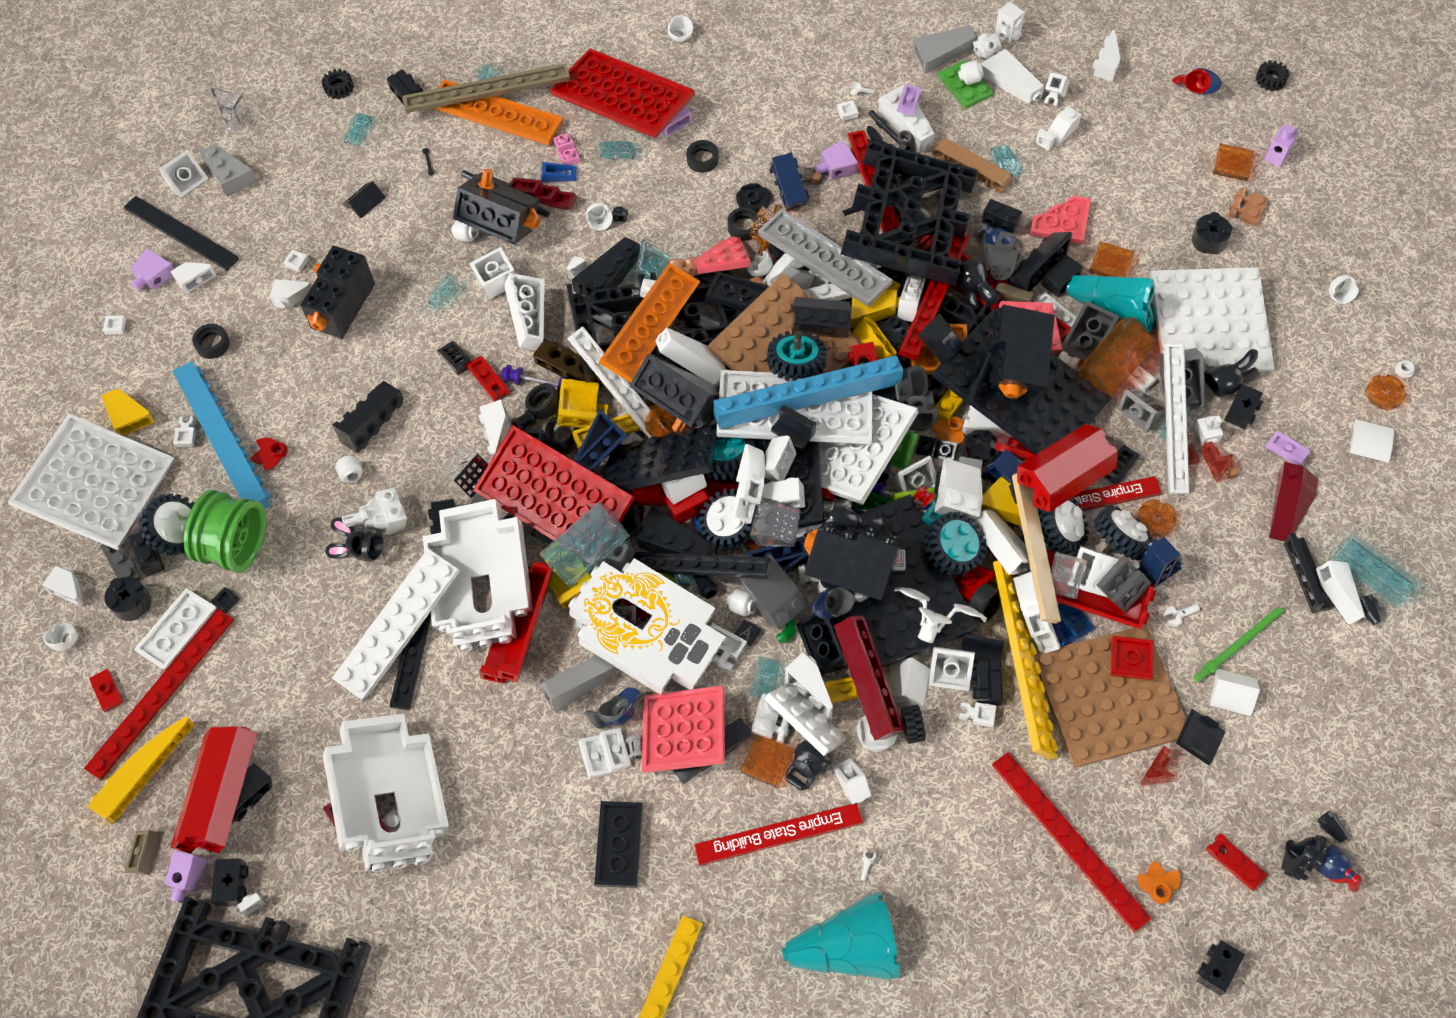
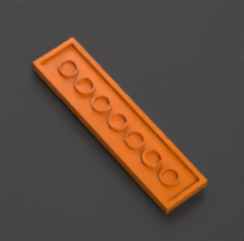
[432,80,563,146]
[599,262,700,383]

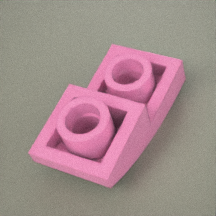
[553,133,580,165]

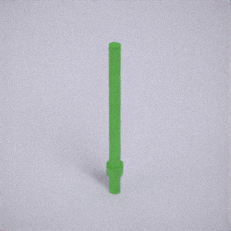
[1193,607,1284,683]

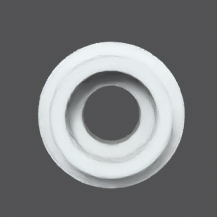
[1395,360,1415,378]

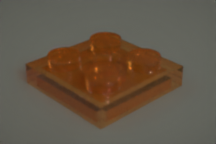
[1213,143,1254,181]
[1089,241,1135,277]
[740,734,794,789]

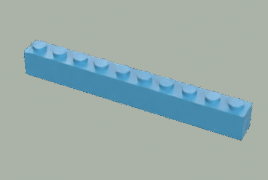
[714,356,903,429]
[172,361,272,508]

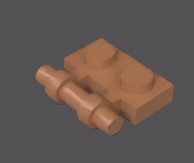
[1228,188,1269,227]

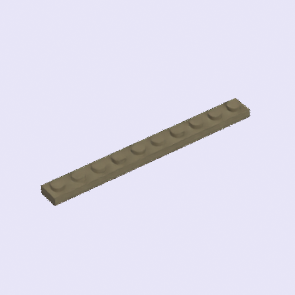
[402,63,570,114]

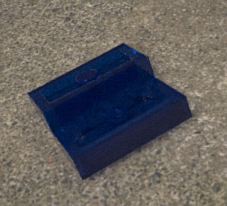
[1051,597,1094,647]

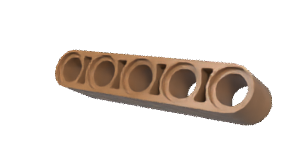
[932,138,1012,193]

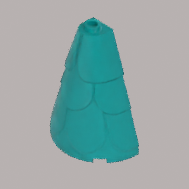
[1066,276,1157,333]
[782,891,900,980]

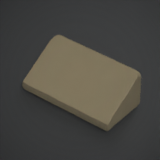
[995,282,1034,302]
[125,830,161,875]

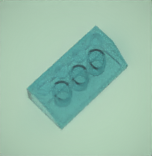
[539,502,630,587]
[1331,533,1421,608]

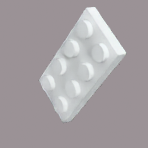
[134,588,217,671]
[765,683,847,756]

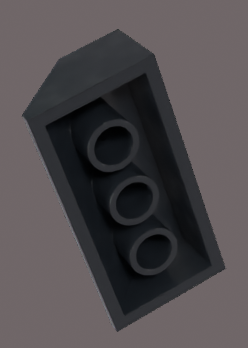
[1008,232,1073,292]

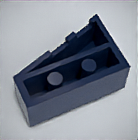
[769,152,809,211]
[574,409,627,472]
[981,449,1021,484]
[746,536,809,574]
[1138,537,1182,588]

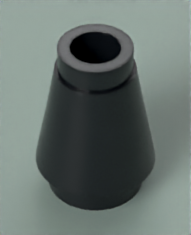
[693,575,718,599]
[1360,594,1384,625]
[1317,810,1350,843]

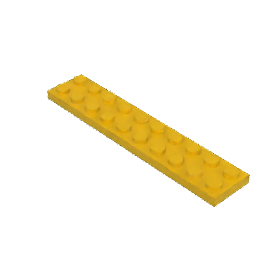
[993,561,1058,760]

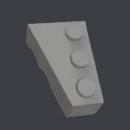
[200,144,257,197]

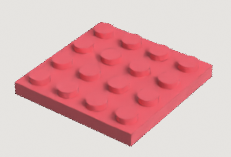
[642,686,725,773]

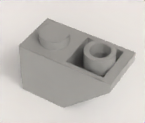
[770,267,815,290]

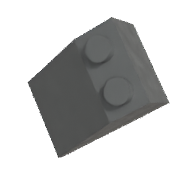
[1062,301,1121,366]
[1159,348,1205,411]
[740,555,808,629]

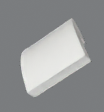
[1350,419,1394,463]
[578,728,631,780]

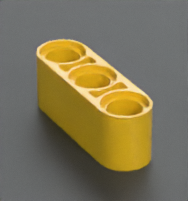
[853,317,897,360]

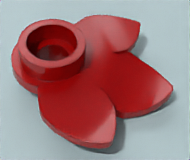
[250,437,288,470]

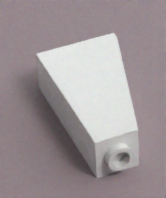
[981,49,1044,104]
[656,327,726,387]
[972,510,1030,575]

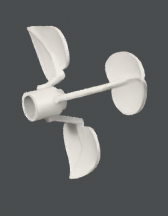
[894,587,987,643]

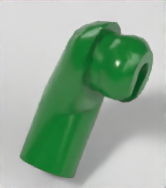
[776,618,796,643]

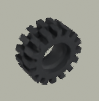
[1256,60,1289,91]
[322,69,354,99]
[901,704,926,744]

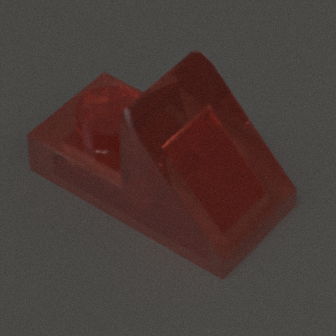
[1201,441,1234,483]
[1140,746,1175,786]

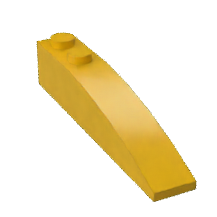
[87,716,195,825]

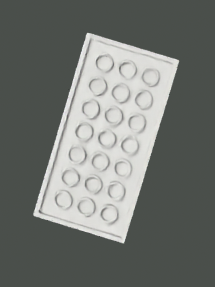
[717,370,872,444]

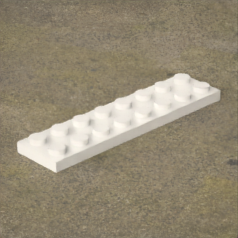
[332,549,460,701]

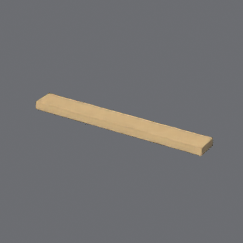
[1012,473,1061,624]

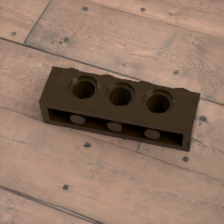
[533,339,602,391]

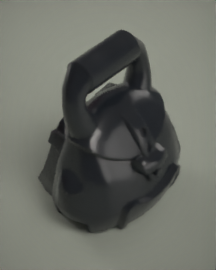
[786,740,831,791]

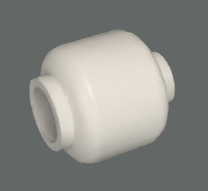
[958,60,984,85]
[451,220,479,242]
[335,456,363,483]
[727,589,757,617]

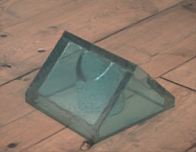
[636,240,670,281]

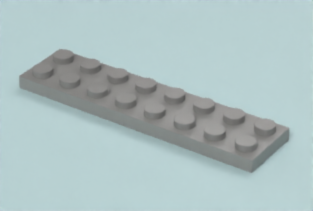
[758,208,892,307]

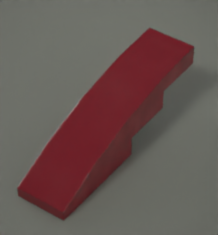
[510,177,578,210]

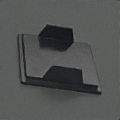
[1176,709,1226,766]

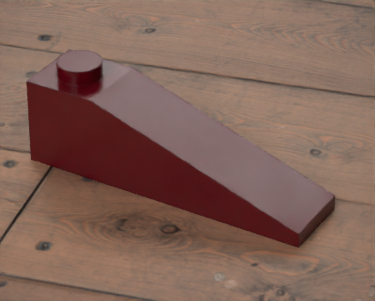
[1269,462,1318,542]

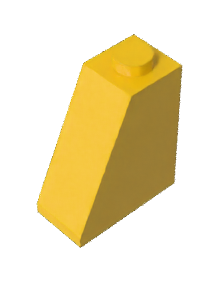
[851,289,900,329]
[101,388,155,436]
[981,477,1022,526]

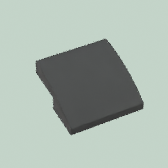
[1096,556,1151,613]

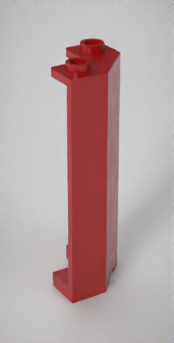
[1017,424,1118,512]
[1030,549,1156,629]
[479,562,553,684]
[170,726,257,854]

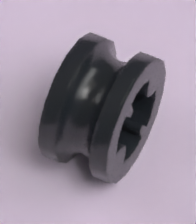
[612,206,628,222]

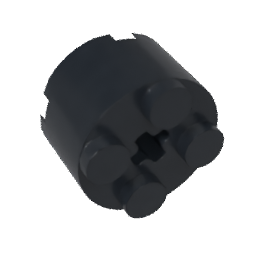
[1192,212,1233,254]
[105,577,152,621]

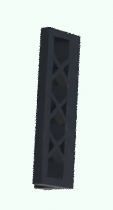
[1284,533,1333,613]

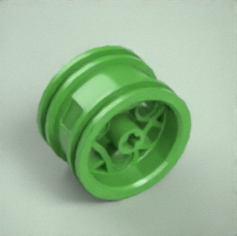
[184,490,266,573]

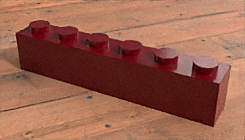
[834,616,905,741]

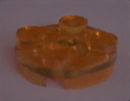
[1365,374,1406,411]
[644,406,678,438]
[1136,499,1177,537]

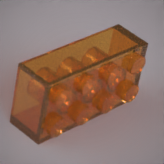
[1077,317,1157,397]

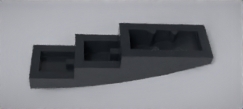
[673,718,753,784]

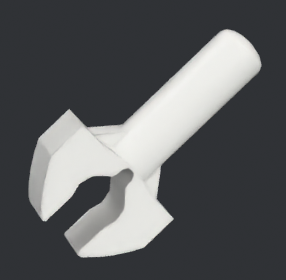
[1163,604,1200,627]

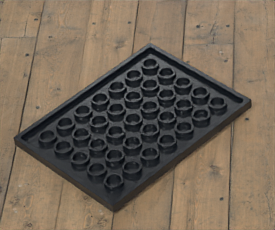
[931,310,1112,455]
[803,494,978,667]

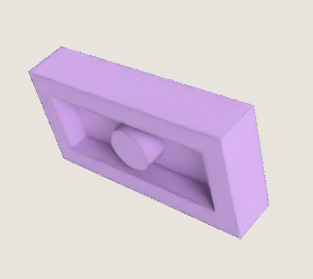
[897,84,921,116]
[1266,431,1310,465]

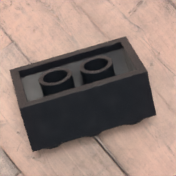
[792,297,851,337]
[796,612,848,676]

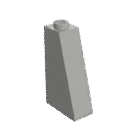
[913,25,977,73]
[540,655,616,713]

